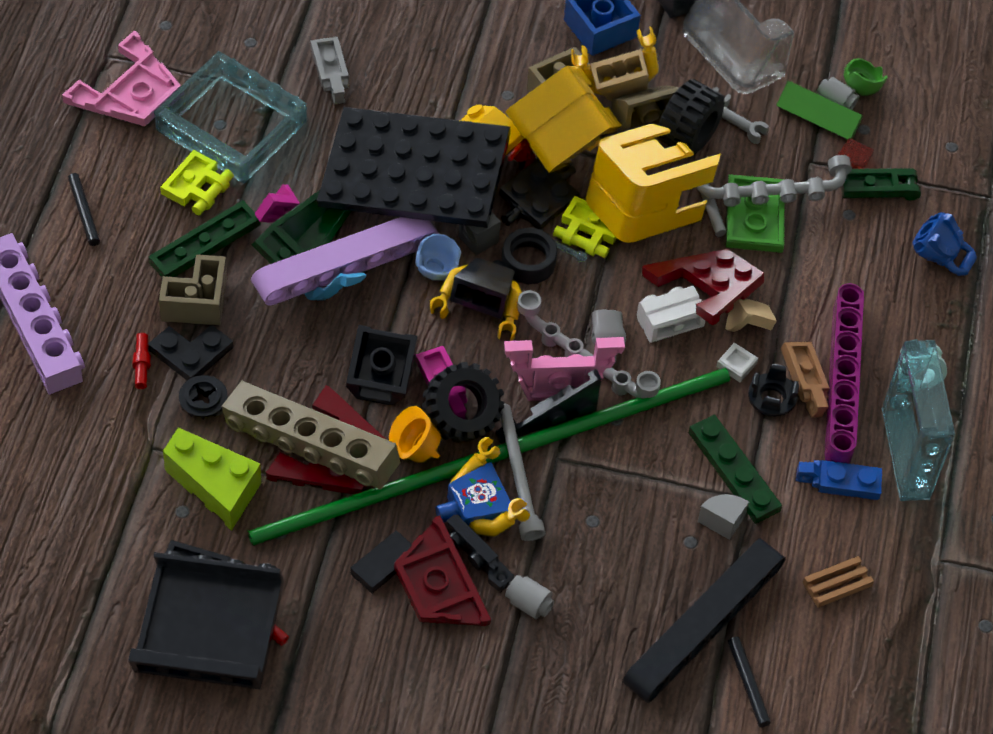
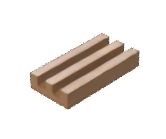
[803,556,874,608]

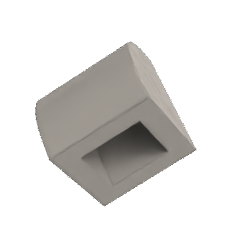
[698,494,749,540]

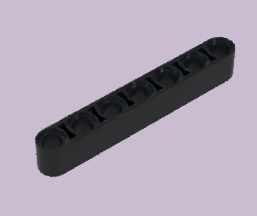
[622,538,786,703]

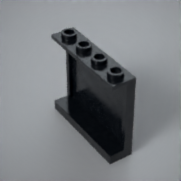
[128,551,284,690]

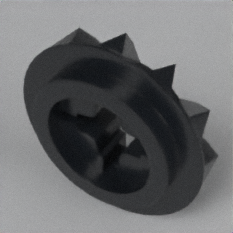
[179,375,228,420]

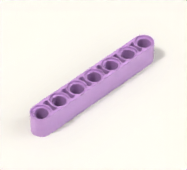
[251,217,439,305]

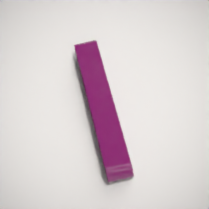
[824,283,864,464]

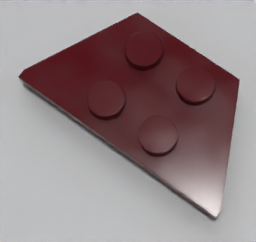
[394,515,491,626]

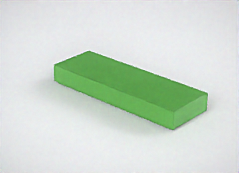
[776,81,863,141]

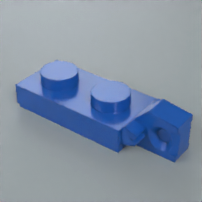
[796,460,882,500]

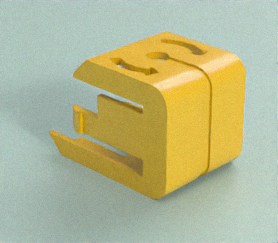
[505,66,622,173]
[585,124,721,243]

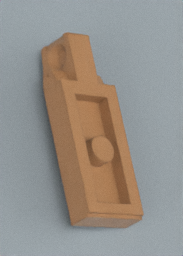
[781,342,830,418]

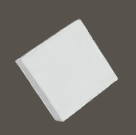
[716,343,758,382]

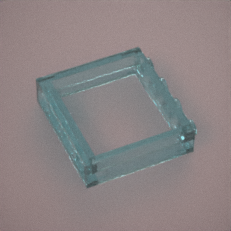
[154,51,307,184]
[882,339,955,501]

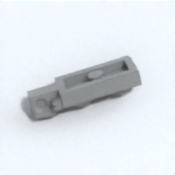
[310,37,349,105]

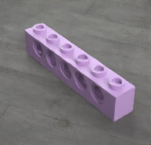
[0,233,85,395]

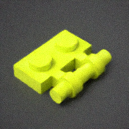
[160,150,234,215]
[553,196,617,258]

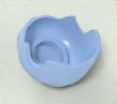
[415,234,461,281]

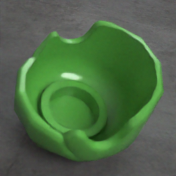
[844,58,888,96]

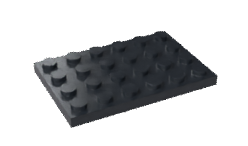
[317,107,511,228]

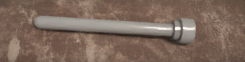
[499,404,546,541]

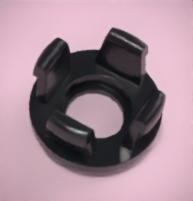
[748,364,799,417]

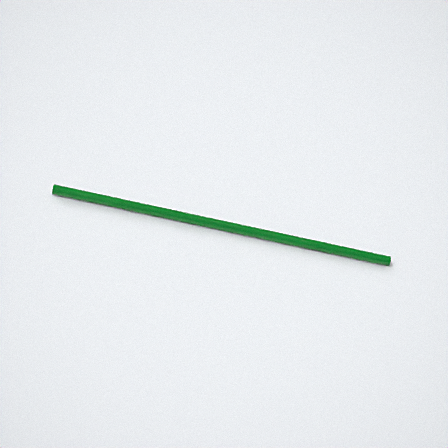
[248,368,730,546]

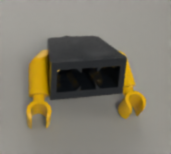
[430,258,522,341]

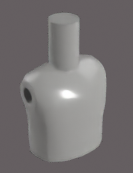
[592,309,626,364]

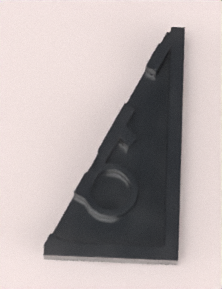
[495,369,601,443]

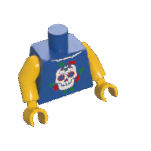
[435,437,530,537]

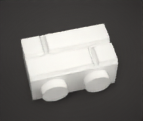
[637,286,705,343]

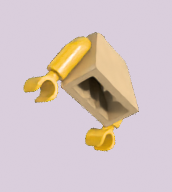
[571,26,659,101]

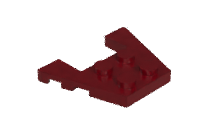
[642,249,764,325]
[266,385,387,495]

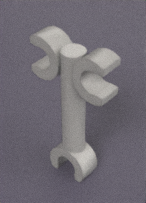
[713,87,769,144]

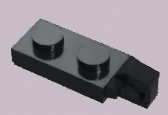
[447,514,514,592]

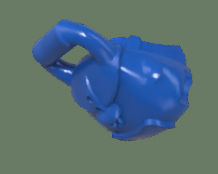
[912,212,977,276]

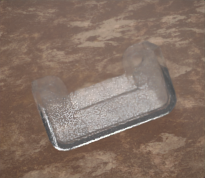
[682,0,795,94]

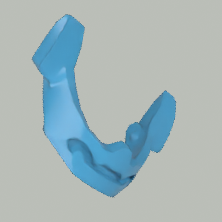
[304,272,367,300]

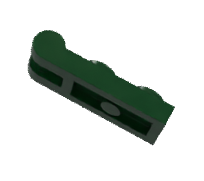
[841,168,921,201]

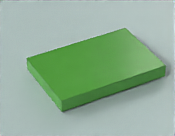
[726,174,785,253]

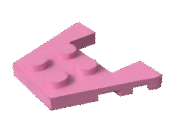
[62,31,181,126]
[504,337,625,401]

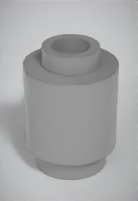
[816,77,859,110]
[505,575,554,619]

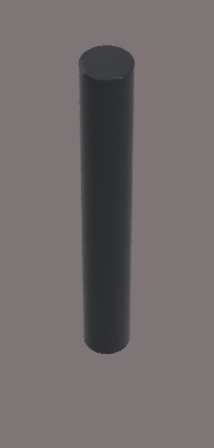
[68,173,100,246]
[728,636,771,727]

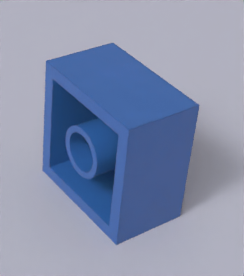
[564,0,641,56]

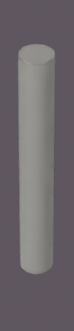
[700,183,727,237]

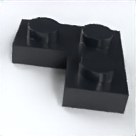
[148,324,234,380]

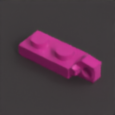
[415,346,467,419]

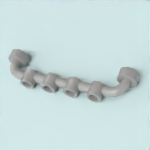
[697,155,852,207]
[517,290,661,398]

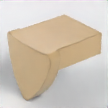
[726,298,777,332]

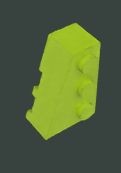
[163,427,262,531]

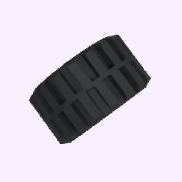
[658,79,725,157]
[422,362,505,443]

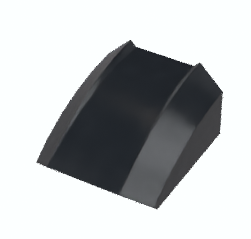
[346,325,419,405]

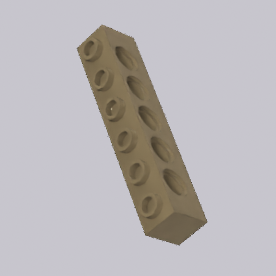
[221,380,400,489]

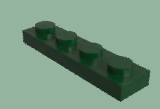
[148,200,261,277]
[688,414,782,524]

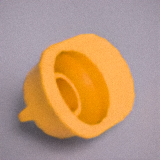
[389,406,441,463]

